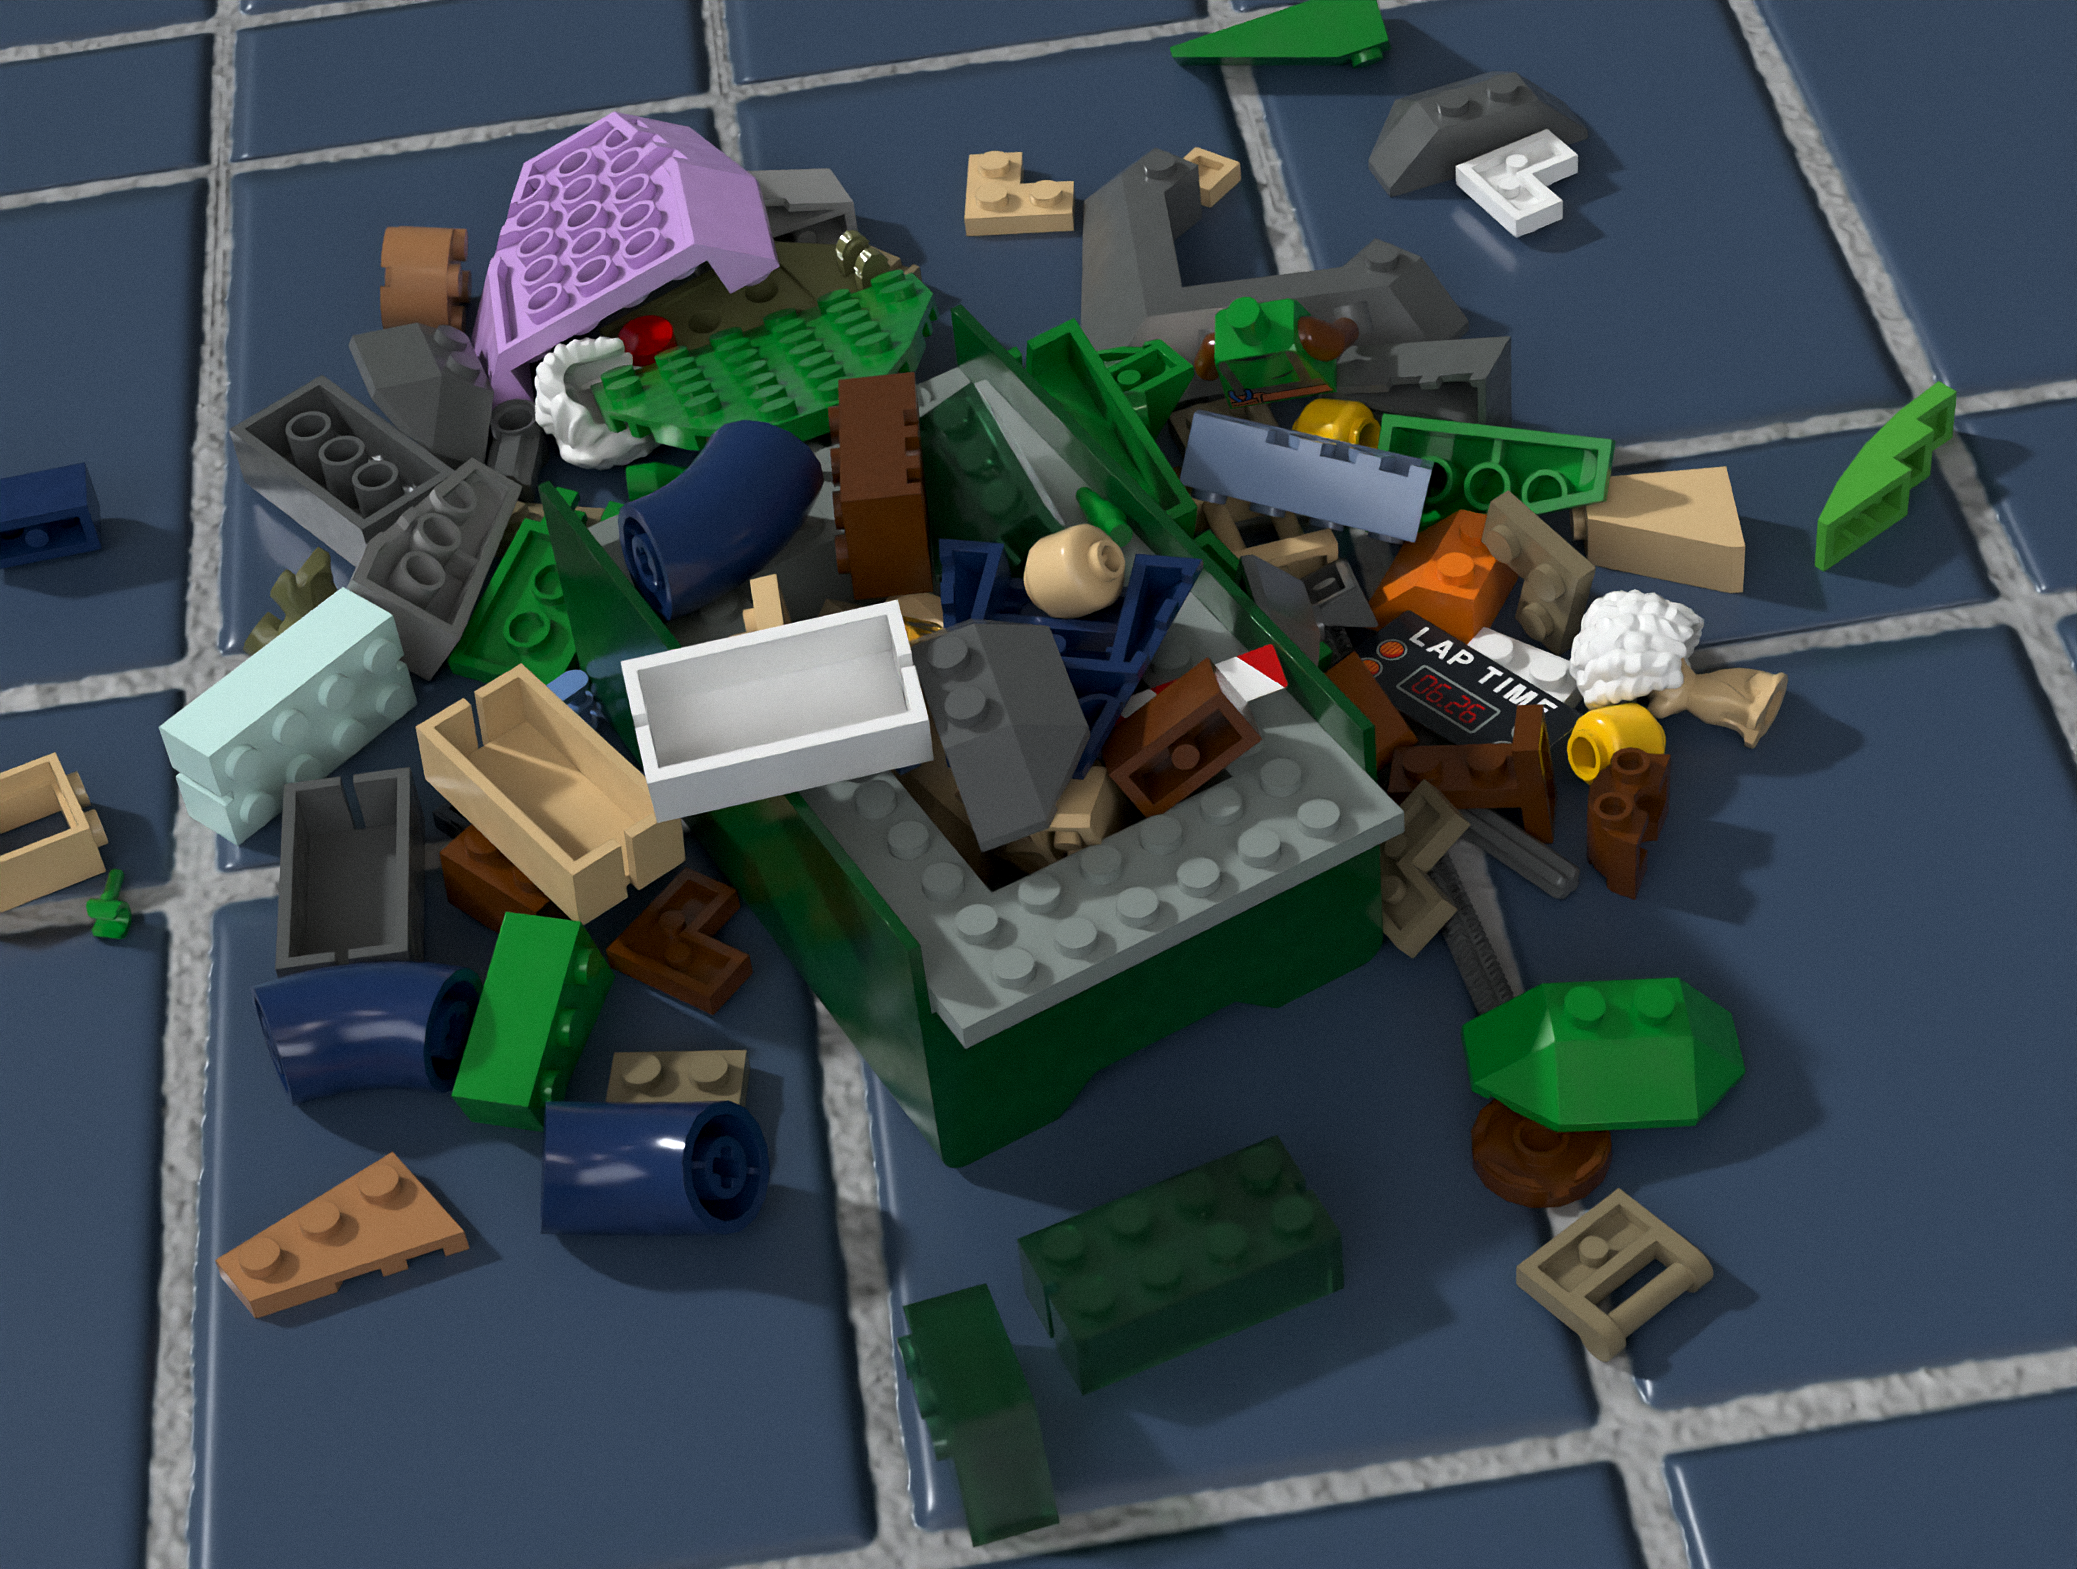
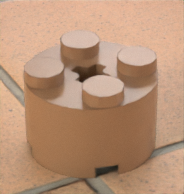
[380,226,472,333]

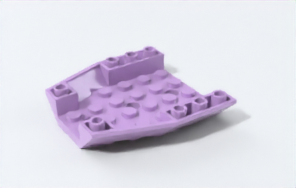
[471,111,780,429]

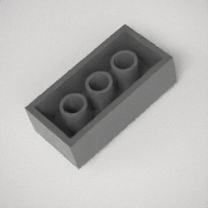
[229,375,454,567]

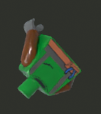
[1194,297,1374,409]

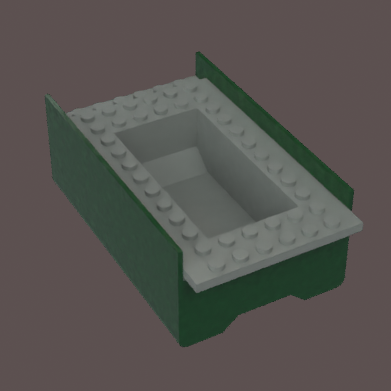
[538,304,1405,1168]

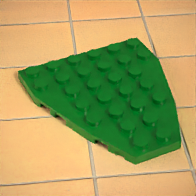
[590,270,940,451]

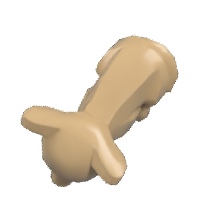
[1646,657,1788,749]

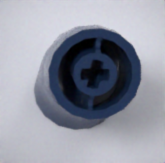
[618,420,824,624]
[250,961,483,1106]
[540,1100,770,1236]

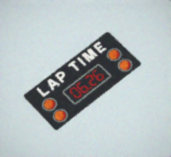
[1333,610,1583,747]

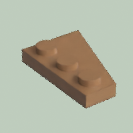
[215,1151,470,1319]

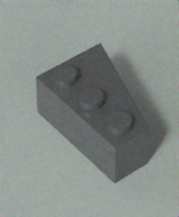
[1321,336,1512,428]

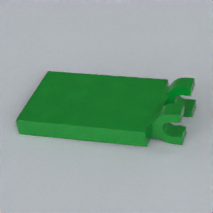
[447,486,624,685]

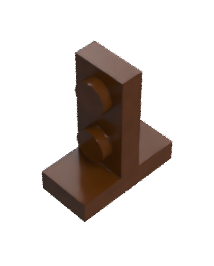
[1388,704,1558,844]

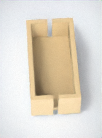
[415,663,686,926]

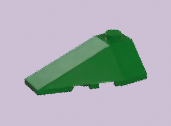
[1170,0,1392,69]
[1365,413,1616,534]

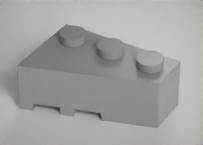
[694,168,858,277]

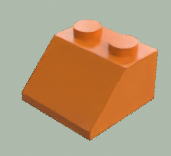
[1363,509,1519,645]

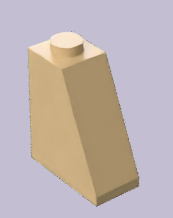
[1570,466,1745,593]

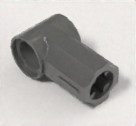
[487,399,550,503]

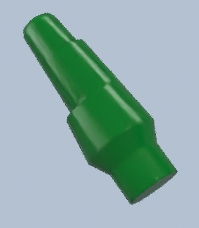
[1075,487,1133,548]

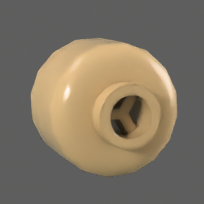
[1024,524,1125,619]

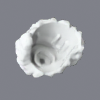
[534,336,661,470]
[1570,589,1704,711]

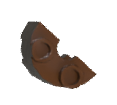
[1587,747,1671,900]

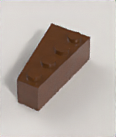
[828,372,934,600]

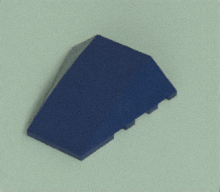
[939,538,1204,780]

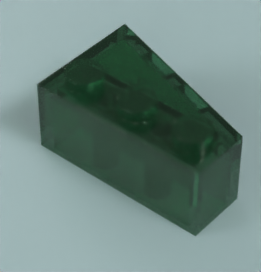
[919,381,1068,585]
[896,1283,1060,1548]

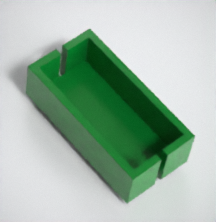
[1008,318,1198,540]

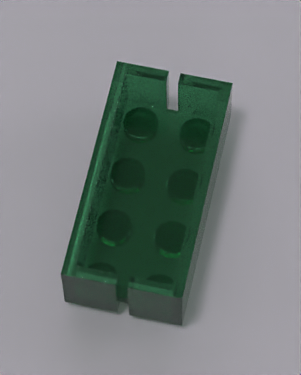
[1017,1135,1344,1396]

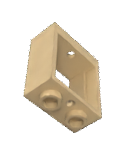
[0,752,109,913]

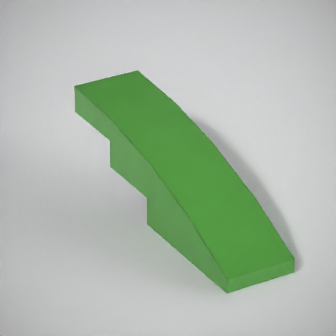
[1815,381,1957,572]

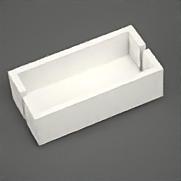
[621,599,934,823]

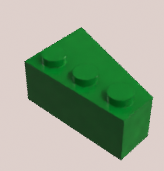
[451,912,616,1132]

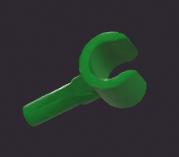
[86,869,132,939]

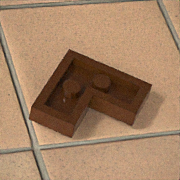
[606,867,753,1015]

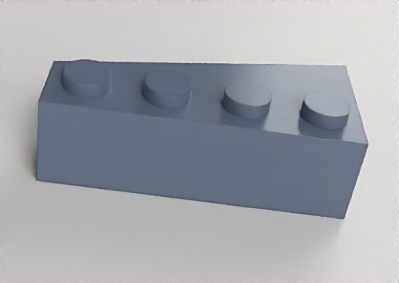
[1180,409,1434,544]

